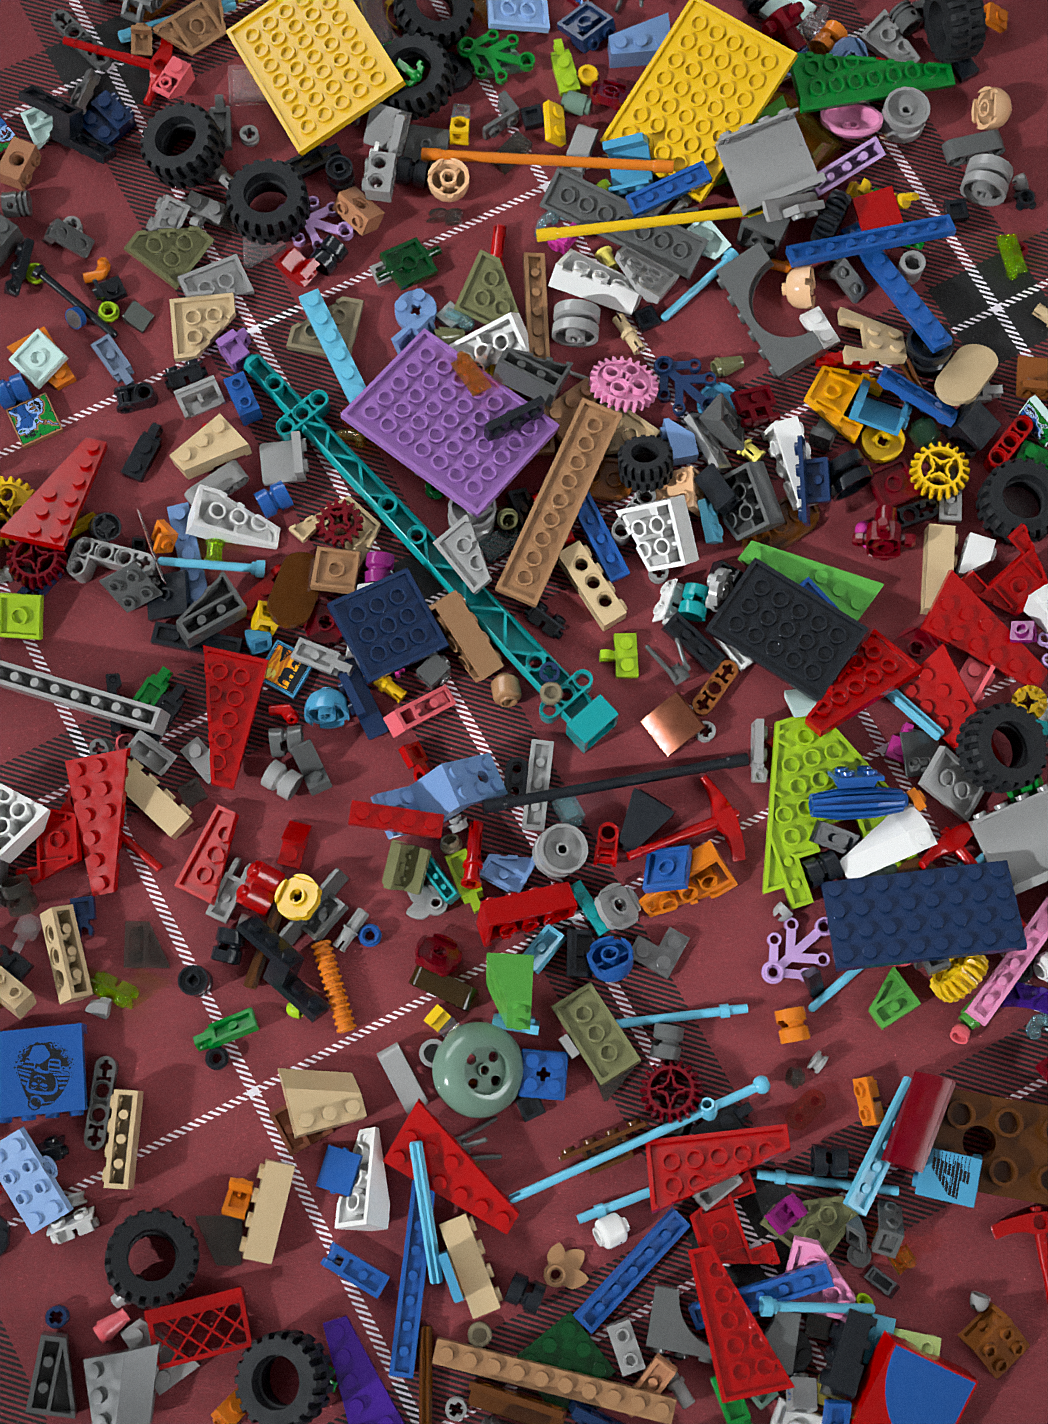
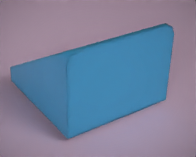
[245,630,272,655]

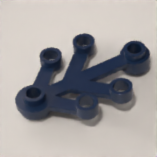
[654,356,717,417]

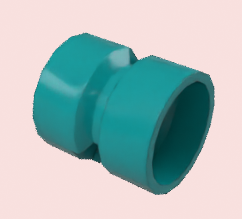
[678,583,709,622]

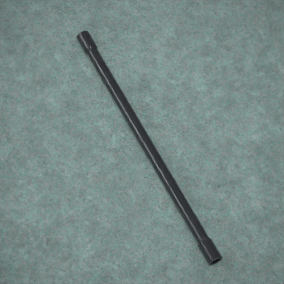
[482,752,749,814]

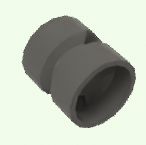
[269,725,304,758]
[650,1023,685,1062]

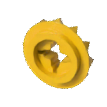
[1011,685,1048,719]

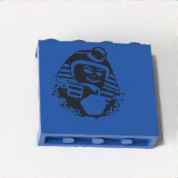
[0,1023,89,1124]

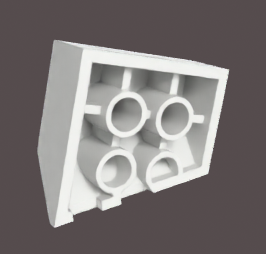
[616,495,699,572]
[0,783,51,863]

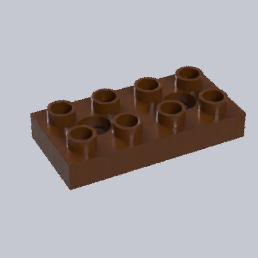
[933,1089,1048,1205]

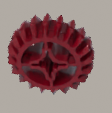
[6,540,68,590]
[639,1060,704,1124]

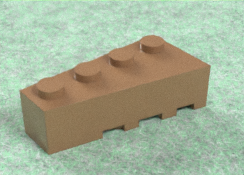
[428,590,504,682]

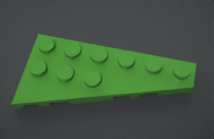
[738,540,884,621]

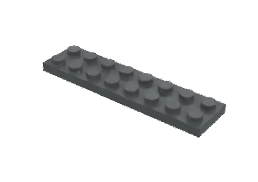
[539,167,709,280]

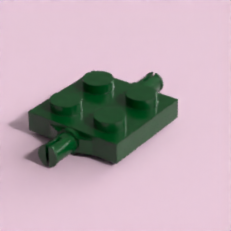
[376,237,442,291]

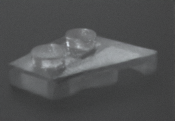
[243,236,286,269]

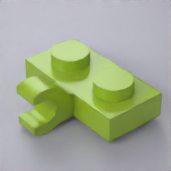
[599,633,639,679]

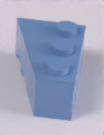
[608,13,670,68]

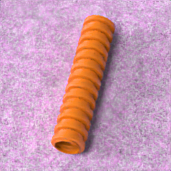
[311,939,357,1034]

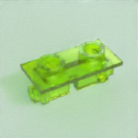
[996,233,1028,280]
[90,971,140,1010]

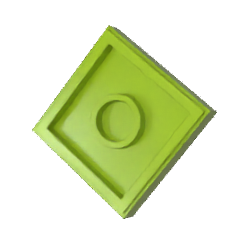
[0,592,44,640]

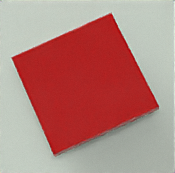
[852,186,904,231]

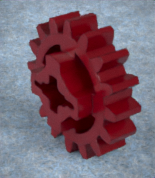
[315,499,364,547]

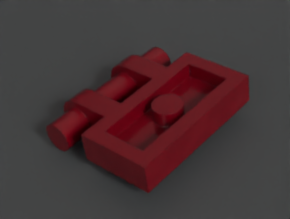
[730,384,781,428]

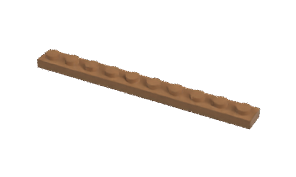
[523,252,555,455]
[432,1337,677,1424]

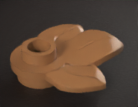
[544,1243,589,1289]

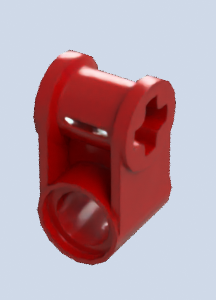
[593,822,619,867]

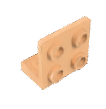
[655,466,705,517]

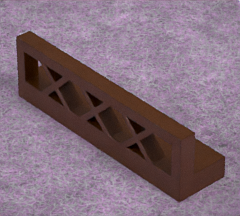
[467,1379,568,1424]

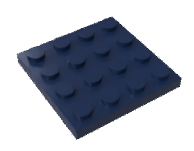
[327,567,449,685]

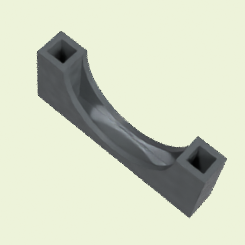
[716,242,827,381]
[646,1284,801,1375]

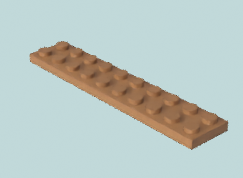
[495,398,623,608]

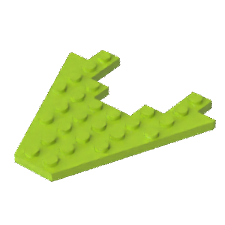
[762,716,918,910]

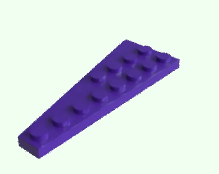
[323,1315,405,1424]

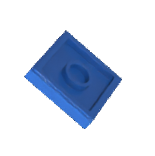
[642,845,693,893]

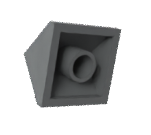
[699,393,745,451]

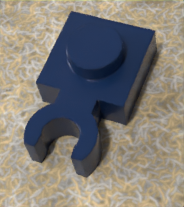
[70,896,97,938]

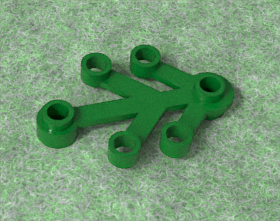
[457,29,535,85]

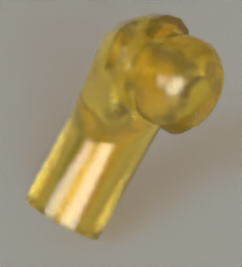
[336,428,367,448]

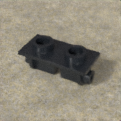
[162,358,208,390]
[523,601,569,640]
[35,1135,69,1162]

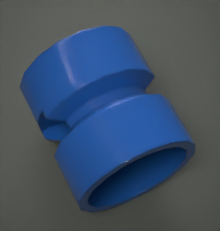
[0,372,33,410]
[253,480,294,519]

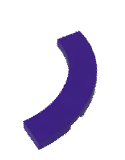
[1000,982,1048,1015]

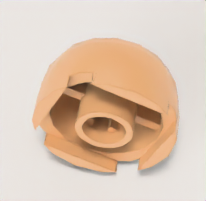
[971,86,1012,130]
[428,158,470,203]
[782,265,816,309]

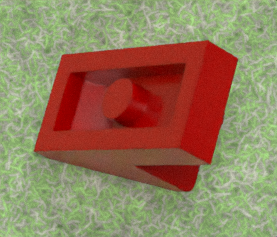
[277,820,312,870]

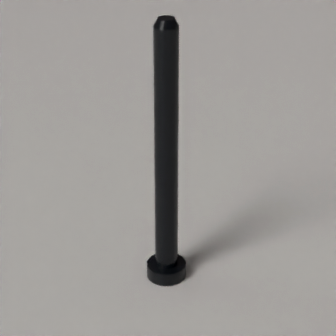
[32,264,118,339]

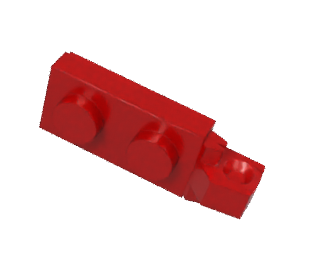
[815,350,877,370]

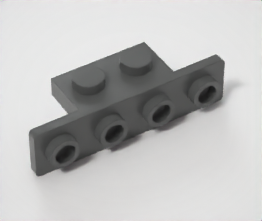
[279,868,349,946]

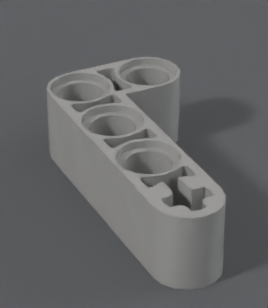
[66,537,161,583]

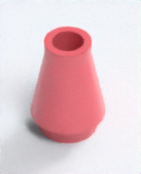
[93,1308,131,1344]

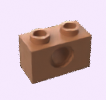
[0,137,41,191]
[332,186,385,236]

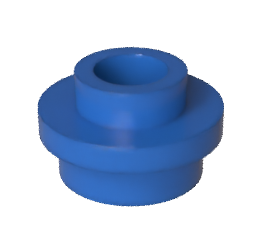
[358,924,382,947]

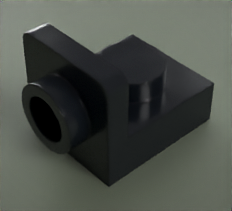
[92,275,128,303]

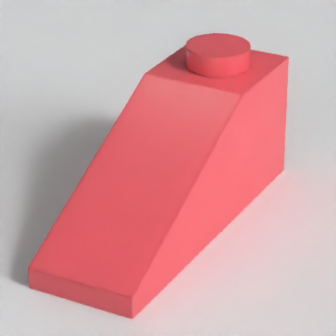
[383,684,457,738]

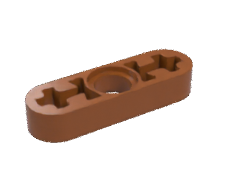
[692,660,738,717]

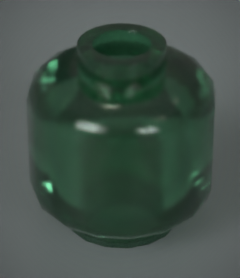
[908,416,941,449]

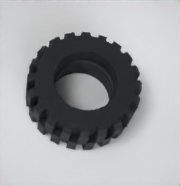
[393,0,475,50]
[923,0,987,64]
[382,33,456,120]
[140,102,226,189]
[226,158,310,245]
[976,458,1048,545]
[956,703,1048,793]
[104,1208,200,1309]
[234,1329,334,1424]

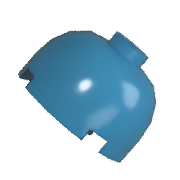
[304,687,350,729]

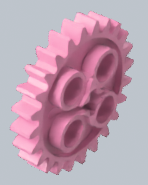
[588,356,659,413]

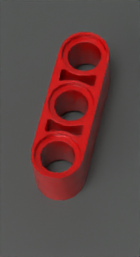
[983,415,1033,473]

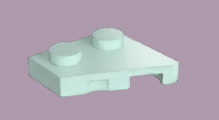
[20,97,59,150]
[687,221,732,261]

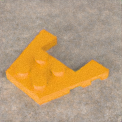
[804,365,883,444]

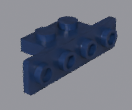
[794,435,832,527]
[337,655,389,740]

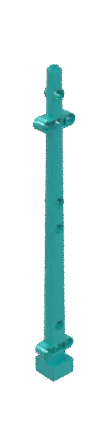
[244,354,619,753]

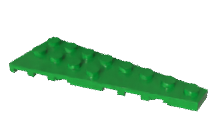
[790,50,956,114]

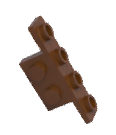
[558,1118,648,1175]

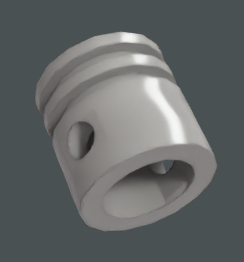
[897,250,926,285]
[419,1039,442,1068]

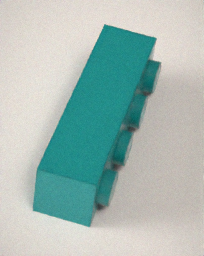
[426,855,461,905]
[571,880,610,937]

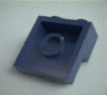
[557,0,616,54]
[83,90,137,146]

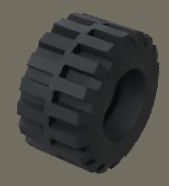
[618,435,673,493]

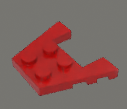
[961,523,1048,617]
[16,808,82,891]
[688,1171,781,1264]

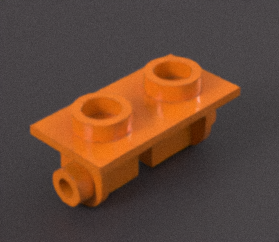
[852,1076,885,1126]

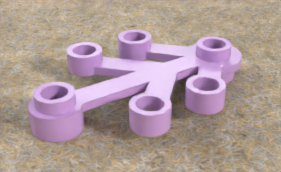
[276,196,354,251]
[761,917,830,984]

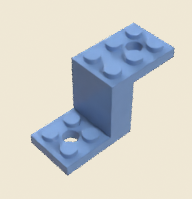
[371,753,508,840]

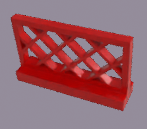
[144,1286,253,1370]

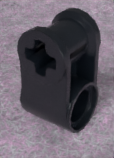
[114,382,158,414]

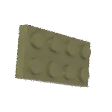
[551,982,642,1087]

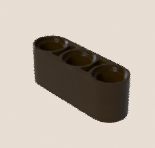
[408,965,479,1012]

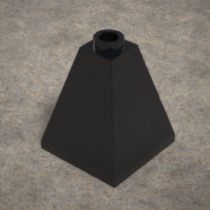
[619,787,676,852]

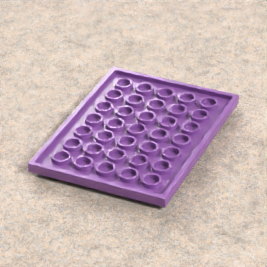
[340,328,560,519]

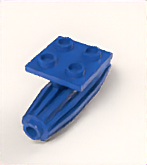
[808,765,908,820]

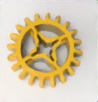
[909,442,970,501]
[930,955,989,1003]

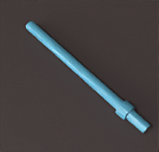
[615,1003,748,1028]
[756,1169,899,1196]
[576,1187,650,1224]

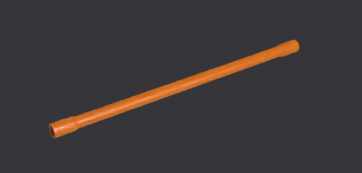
[421,147,674,173]

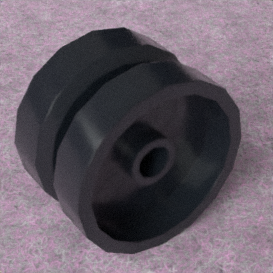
[904,323,955,378]
[829,449,875,502]

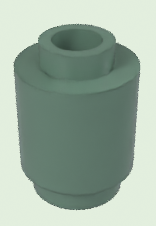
[561,90,592,116]

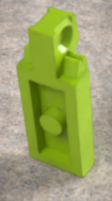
[551,38,581,97]
[445,848,484,914]

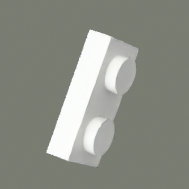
[799,306,840,350]

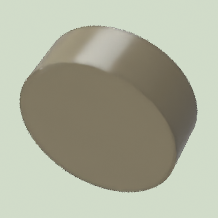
[540,682,563,706]
[468,1321,492,1347]

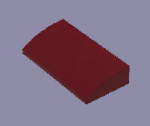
[881,1072,956,1173]

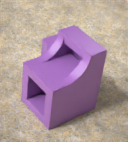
[215,327,252,373]

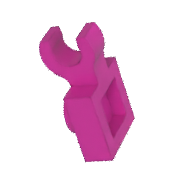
[884,722,914,764]

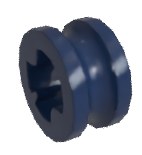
[539,662,560,683]
[45,1305,70,1329]

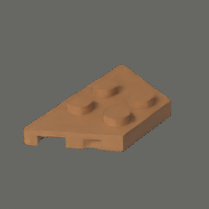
[152,0,226,56]

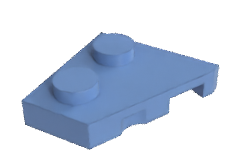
[480,854,535,893]

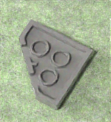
[614,244,679,304]

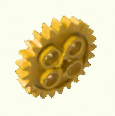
[0,476,36,547]

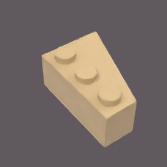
[169,413,252,480]

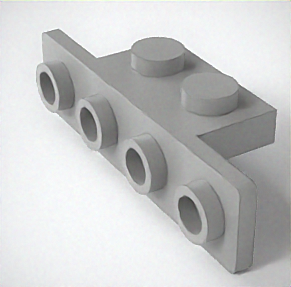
[762,192,825,223]

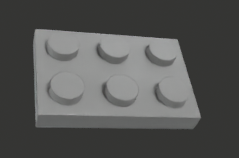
[918,746,985,822]

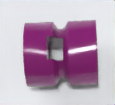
[364,551,395,583]

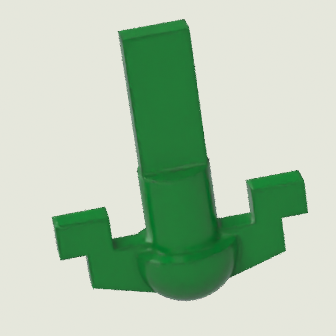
[395,58,425,88]

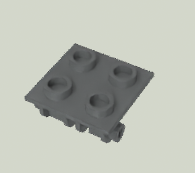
[99,561,163,613]
[900,731,939,777]

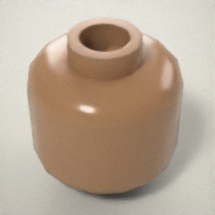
[491,673,522,707]

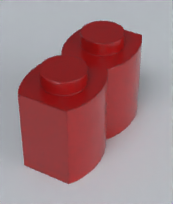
[235,860,285,915]

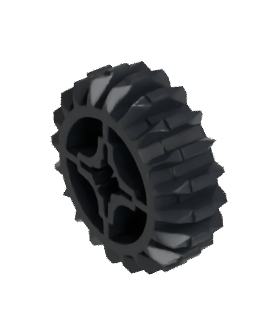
[810,189,852,241]

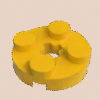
[860,425,905,463]
[275,874,322,921]

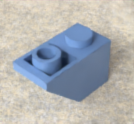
[660,418,699,466]

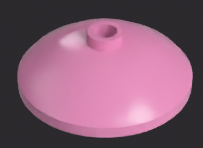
[820,103,883,139]

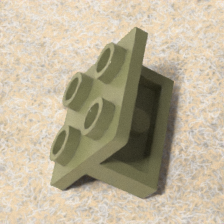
[382,839,431,895]

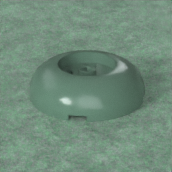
[432,1022,523,1118]

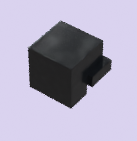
[940,400,1002,459]

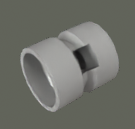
[260,759,303,801]

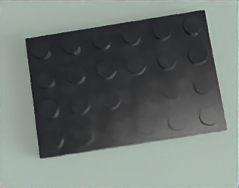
[705,557,869,702]

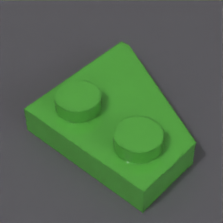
[868,967,921,1030]

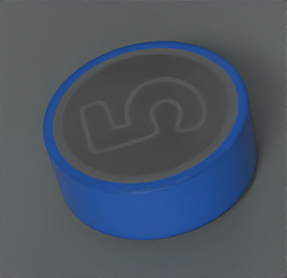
[65,306,87,329]

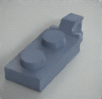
[91,333,135,386]

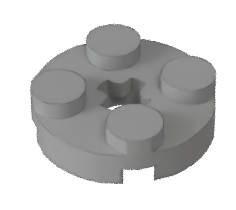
[705,568,734,612]
[594,883,641,930]

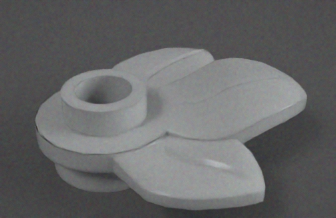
[406,880,448,920]

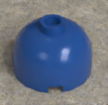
[587,936,634,983]

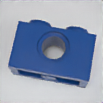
[223,371,263,426]

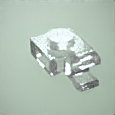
[798,4,830,40]
[11,911,42,953]

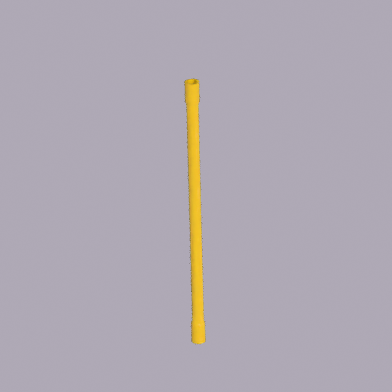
[536,206,763,242]

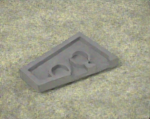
[859,9,920,63]
[177,254,254,297]
[433,514,492,594]
[120,1317,202,1396]

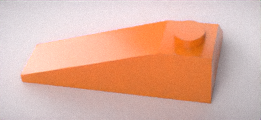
[638,840,738,917]

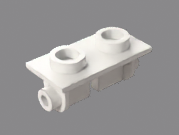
[652,579,684,625]
[46,1206,100,1244]

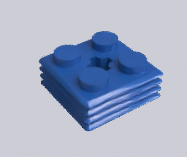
[518,1049,568,1101]

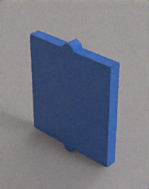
[316,1145,363,1197]

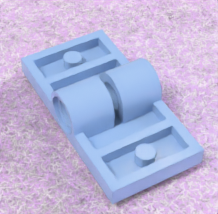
[0,1126,73,1234]

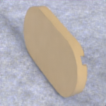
[934,344,998,406]

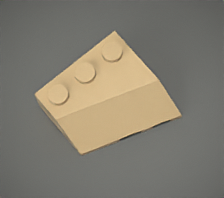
[278,1068,367,1138]

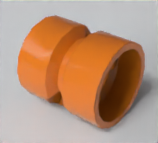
[809,20,848,55]
[774,1006,811,1044]

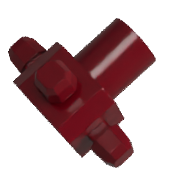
[760,2,807,52]
[852,505,916,561]

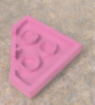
[785,1235,856,1319]

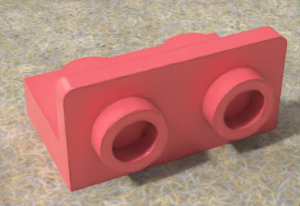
[959,656,996,704]

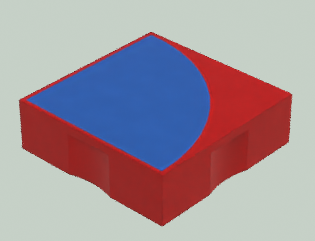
[849,1330,979,1424]

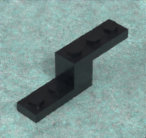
[19,85,117,164]
[237,914,330,1023]

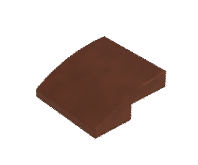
[640,692,706,756]
[269,1104,336,1156]

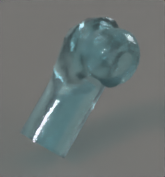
[534,210,560,238]
[444,307,475,331]
[1025,1013,1048,1040]

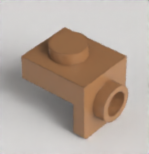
[131,23,152,58]

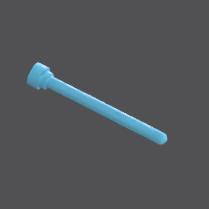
[661,247,739,322]
[157,557,265,578]
[759,1296,876,1317]

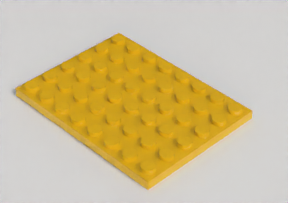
[226,0,406,156]
[600,0,798,204]

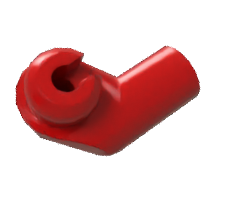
[268,704,299,725]

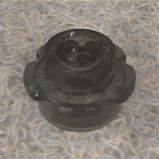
[785,1066,805,1089]

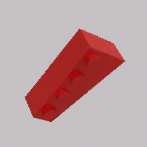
[476,881,578,948]

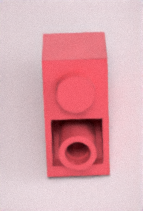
[152,56,195,99]

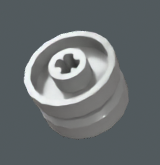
[880,87,930,144]
[960,154,1014,206]
[552,299,601,348]
[448,499,497,542]
[532,823,588,878]

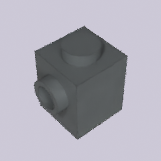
[416,653,451,691]

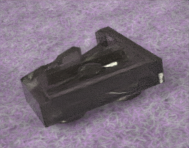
[124,921,169,969]

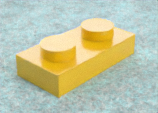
[543,100,566,147]

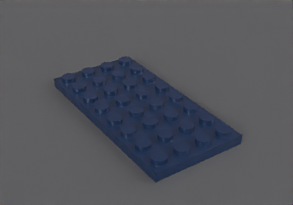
[821,860,1027,972]

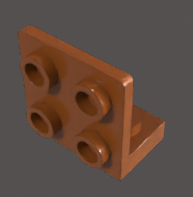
[1016,356,1048,400]
[957,1302,1030,1379]

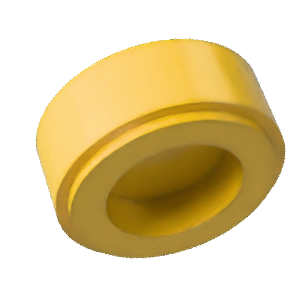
[578,64,598,87]

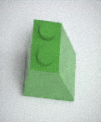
[486,953,534,1030]

